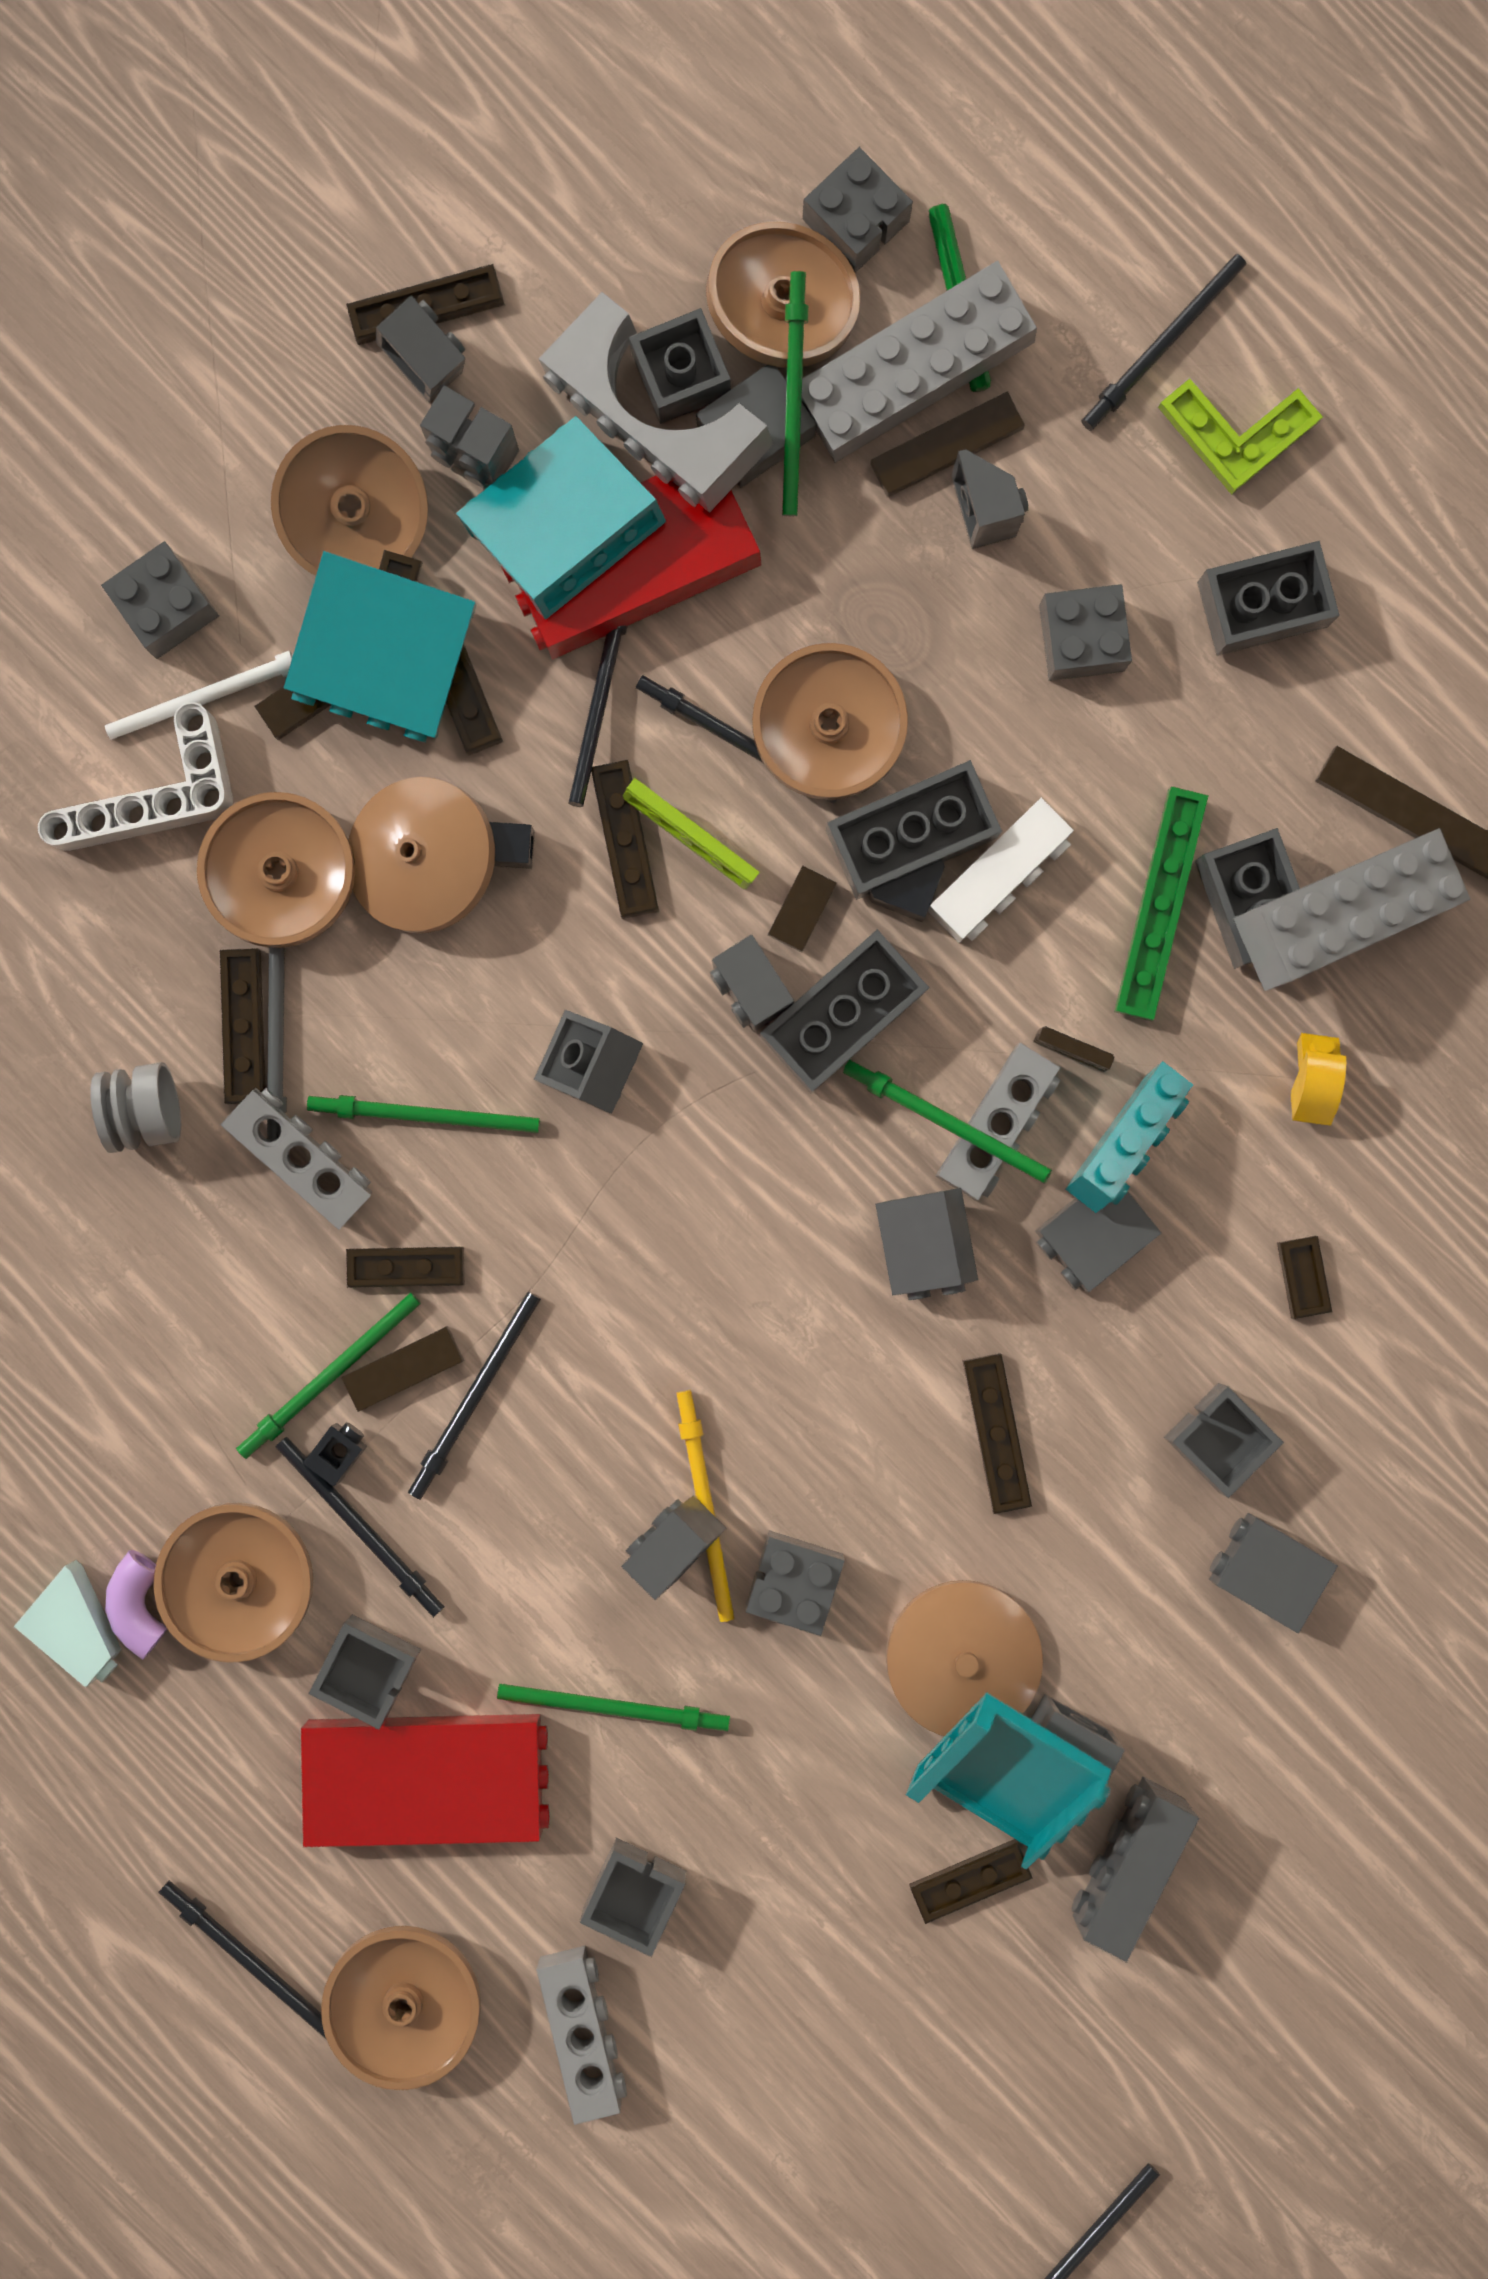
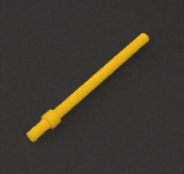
[676,1390,735,1622]

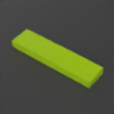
[623,778,760,889]

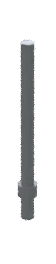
[267,947,287,1140]

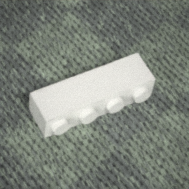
[928,798,1074,943]

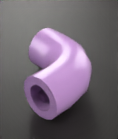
[105,1550,168,1660]

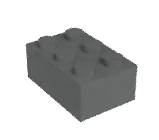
[1197,540,1340,656]
[1195,828,1300,969]

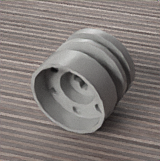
[90,1062,181,1153]

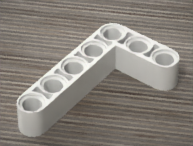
[38,702,233,851]

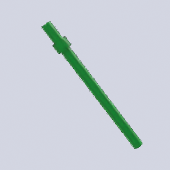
[782,271,809,516]
[843,1060,1052,1184]
[307,1095,540,1133]
[236,1292,421,1459]
[497,1684,730,1732]

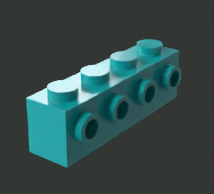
[1065,1061,1193,1213]

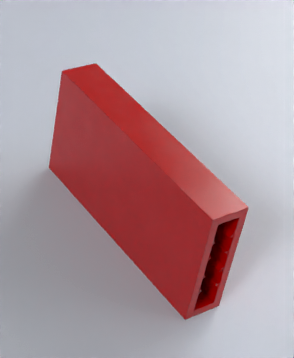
[501,475,762,660]
[301,1714,550,1847]

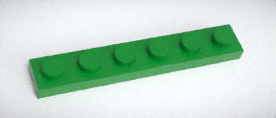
[1114,786,1209,1021]

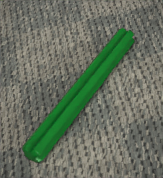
[929,204,991,392]

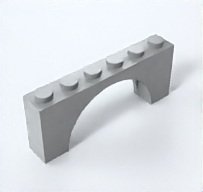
[539,292,773,513]

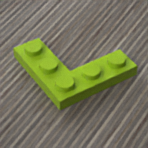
[1158,378,1323,495]

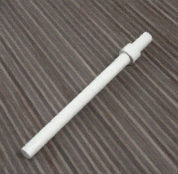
[105,650,294,740]

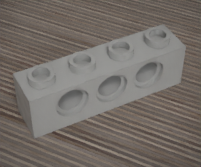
[936,1043,1060,1200]
[221,1088,372,1230]
[536,1946,627,2125]

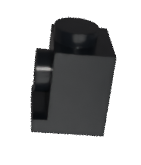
[303,1422,367,1487]

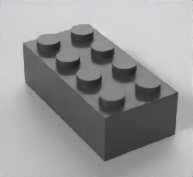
[826,760,1002,900]
[760,929,930,1094]
[1072,1777,1199,1962]

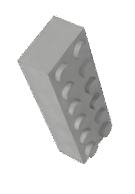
[802,260,1037,463]
[1233,828,1471,991]

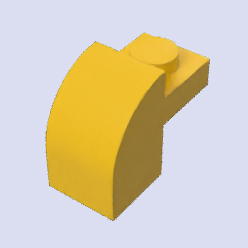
[1291,1033,1346,1126]

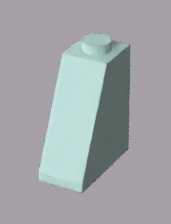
[14,1560,122,1687]

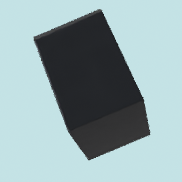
[869,860,945,922]

